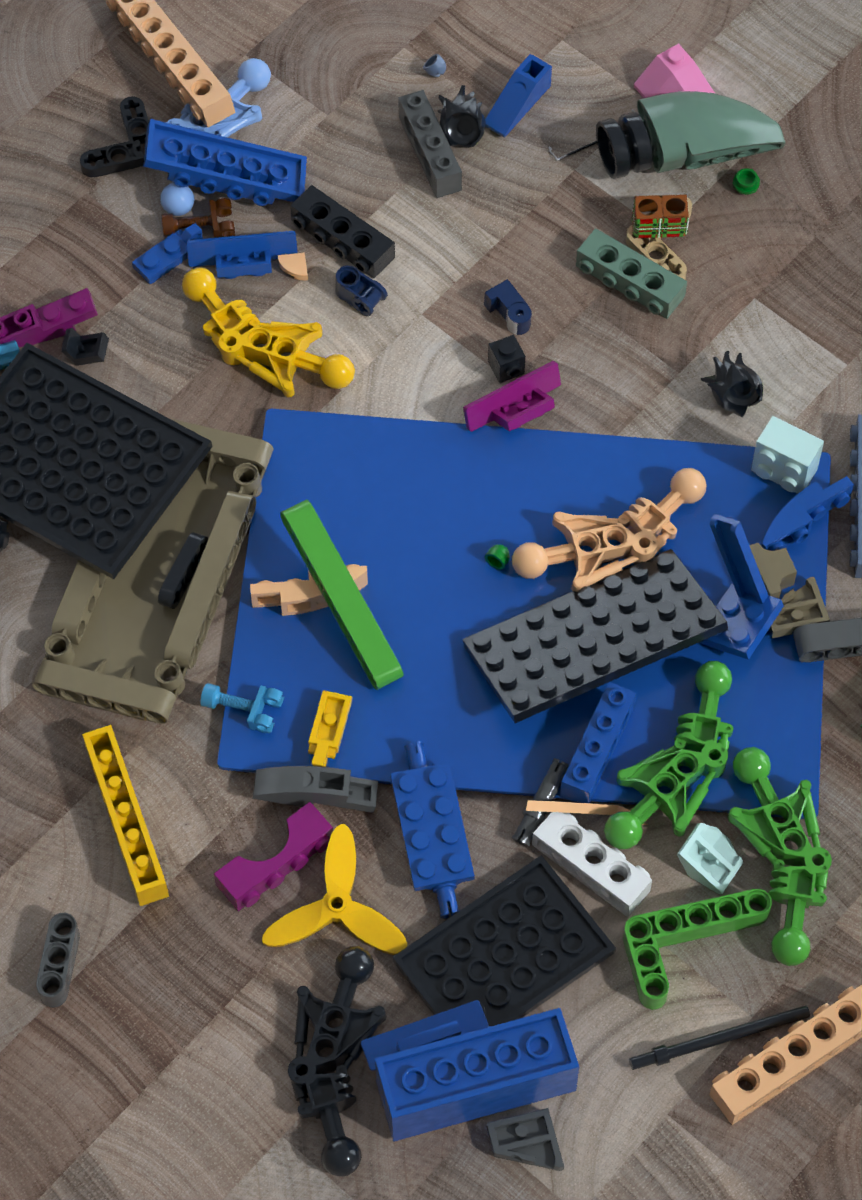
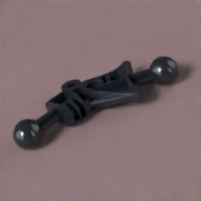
[288,946,387,1177]

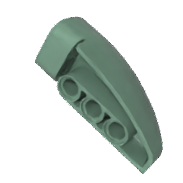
[637,91,785,173]

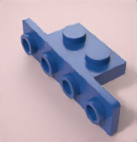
[186,231,298,279]
[361,1000,489,1071]

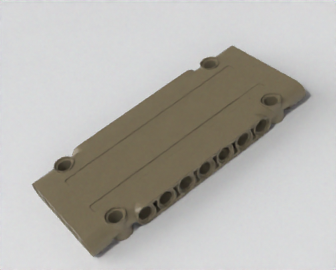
[32,419,274,724]

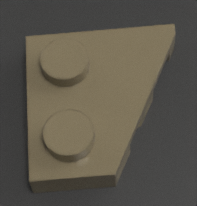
[769,577,830,638]

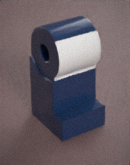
[484,279,532,335]

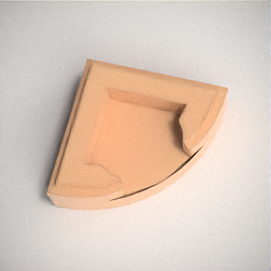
[277,252,308,281]

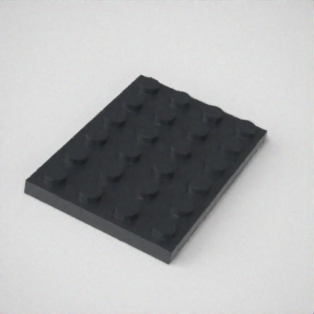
[393,855,616,1027]

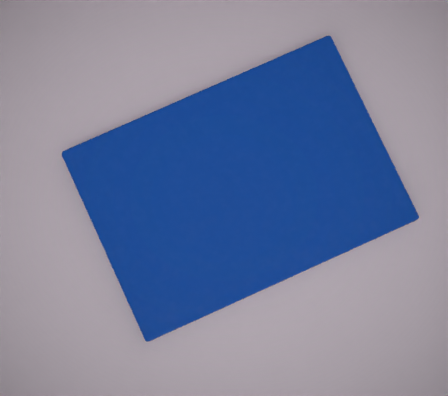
[217,409,831,819]

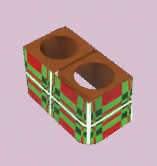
[631,194,689,238]

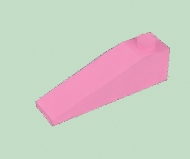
[634,43,715,98]

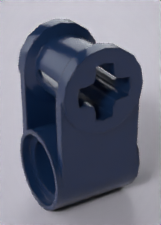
[335,265,388,316]

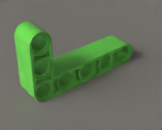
[623,889,772,1010]

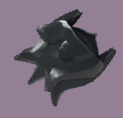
[438,85,486,148]
[701,351,763,417]

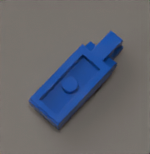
[132,223,203,284]

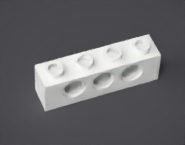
[532,812,652,917]

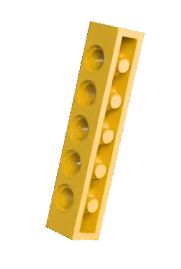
[82,725,169,906]

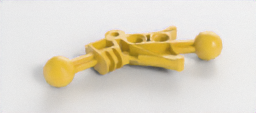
[182,267,355,397]

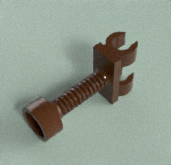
[161,198,235,238]

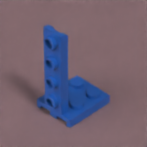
[699,514,784,660]

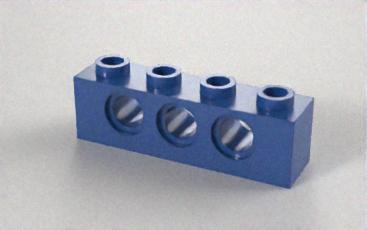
[560,682,636,803]

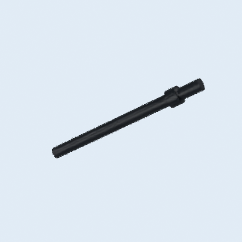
[629,1005,810,1070]

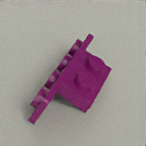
[463,361,561,432]

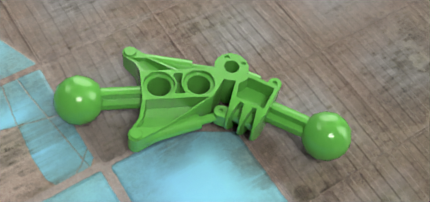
[604,661,733,849]
[728,747,832,966]

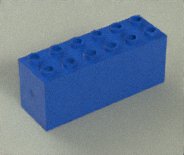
[375,1008,579,1142]

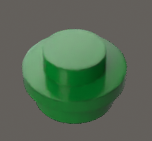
[733,168,760,195]

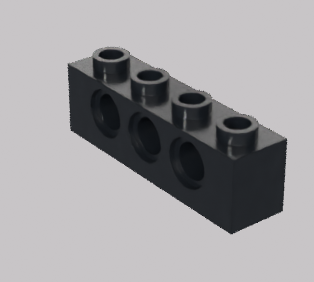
[290,185,395,278]

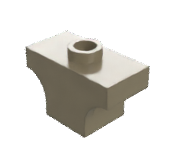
[749,542,797,598]

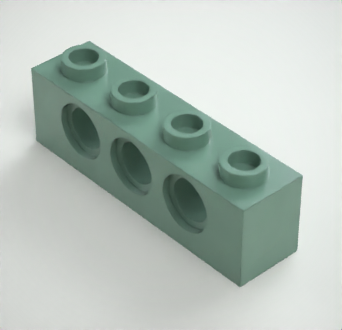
[576,228,687,319]

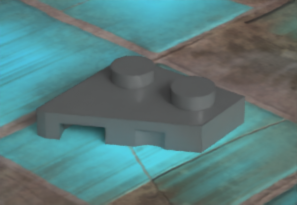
[486,1108,564,1171]

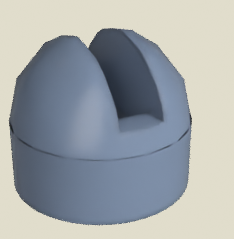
[423,54,446,77]

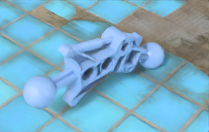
[160,58,271,216]

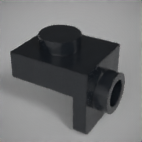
[62,328,109,366]

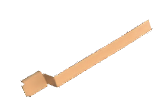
[526,800,648,825]

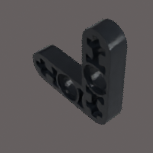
[80,96,149,178]

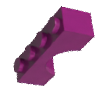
[214,802,333,911]

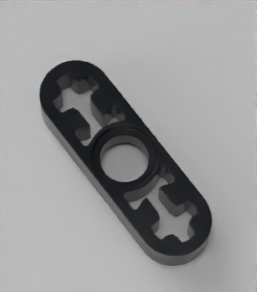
[158,532,208,609]

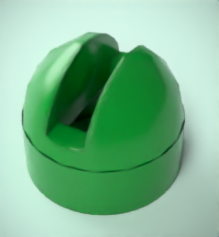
[484,544,510,570]

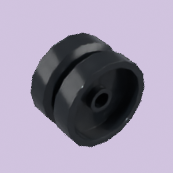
[596,112,653,179]

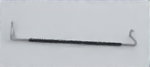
[549,109,635,161]

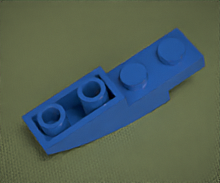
[761,476,854,551]

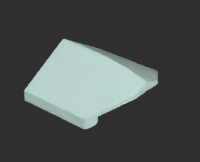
[677,823,743,894]

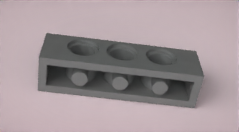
[398,90,462,198]

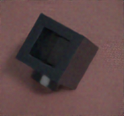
[488,334,526,383]

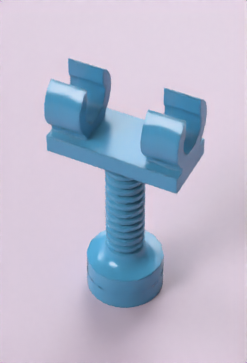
[201,683,285,733]

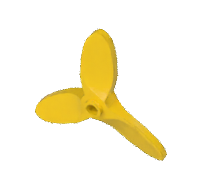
[262,824,408,955]

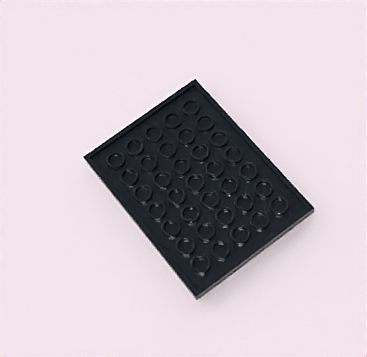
[0,343,213,579]

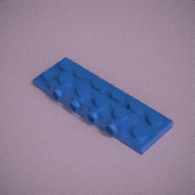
[143,119,307,206]

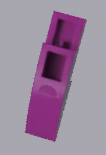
[0,288,98,347]

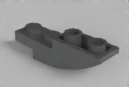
[252,766,378,813]

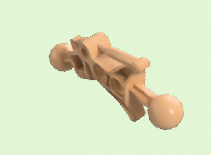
[512,468,707,592]

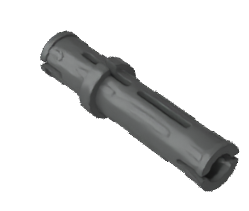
[512,758,569,847]

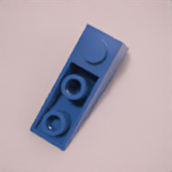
[485,54,552,138]

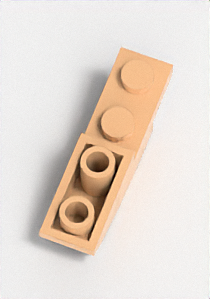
[250,564,368,616]

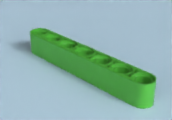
[280,499,404,690]

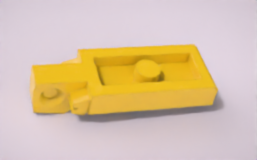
[308,690,352,767]

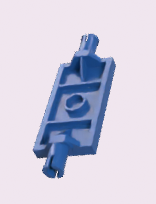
[390,741,475,919]

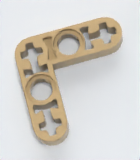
[626,198,692,280]

